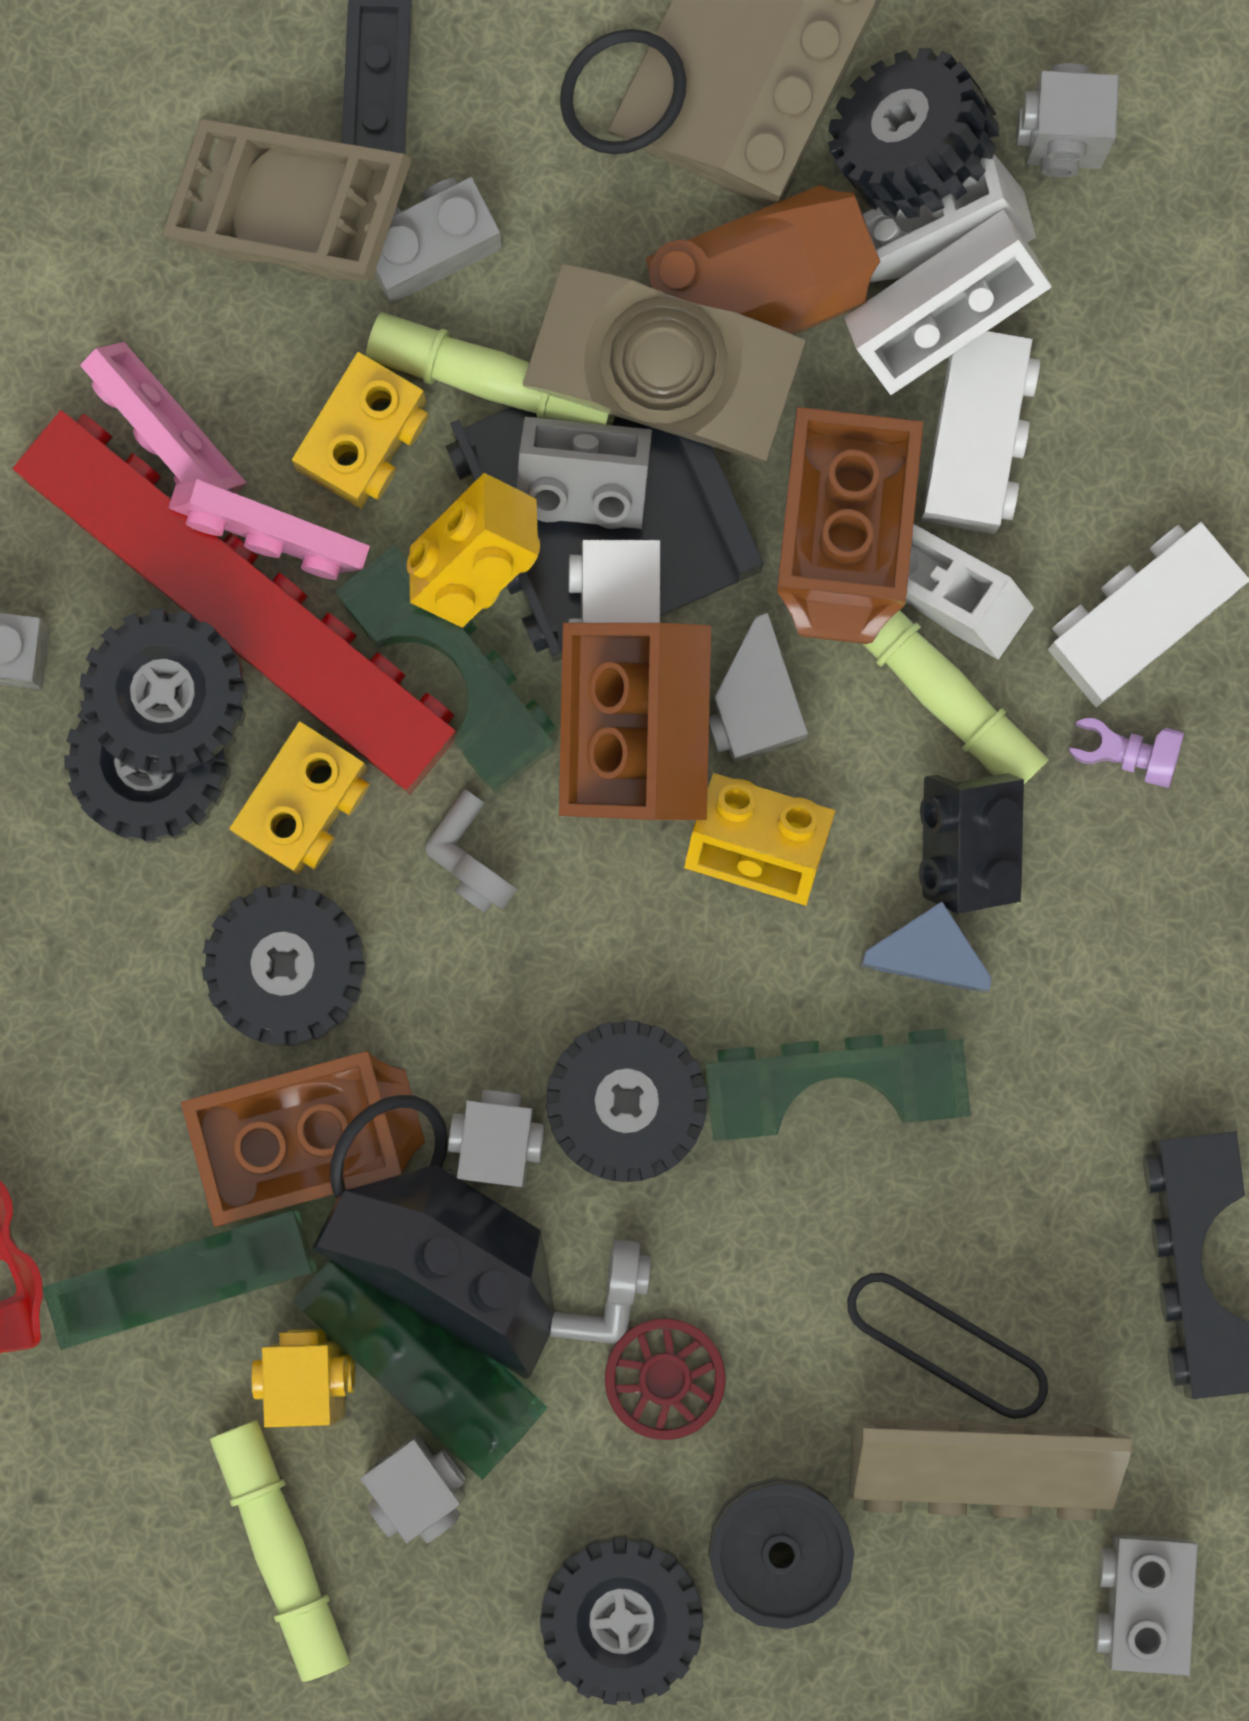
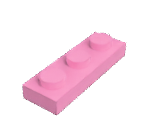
[80,342,247,494]
[168,479,370,580]

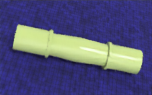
[366,312,615,425]
[863,610,1049,784]
[209,1419,350,1682]

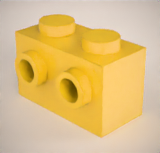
[292,352,429,509]
[407,473,540,628]
[229,721,370,876]
[684,773,836,906]
[251,1329,356,1428]

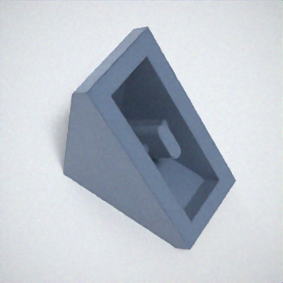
[860,902,992,993]

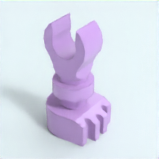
[1069,718,1184,788]

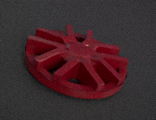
[605,1318,725,1440]

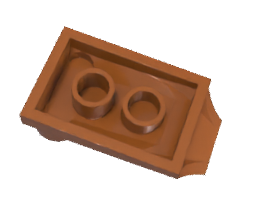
[646,185,881,335]
[777,407,924,644]
[180,1051,425,1227]

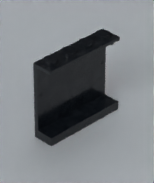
[445,407,764,663]

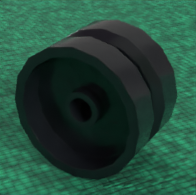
[708,1477,855,1630]

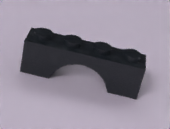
[1143,1131,1249,1399]

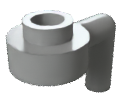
[425,789,518,913]
[549,1239,651,1344]

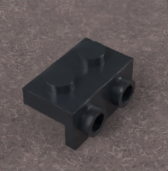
[919,773,1024,914]

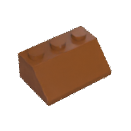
[559,623,711,820]

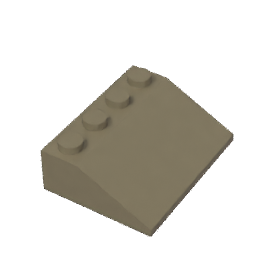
[608,0,881,208]
[849,1417,1132,1520]

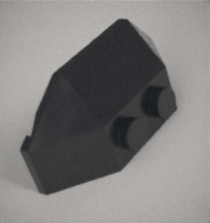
[312,1164,555,1379]

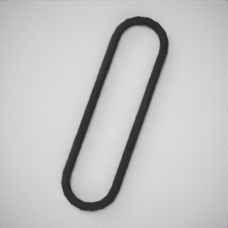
[847,1273,1048,1419]

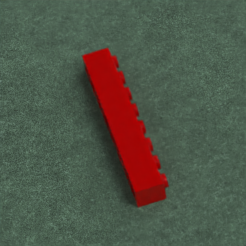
[12,410,458,795]

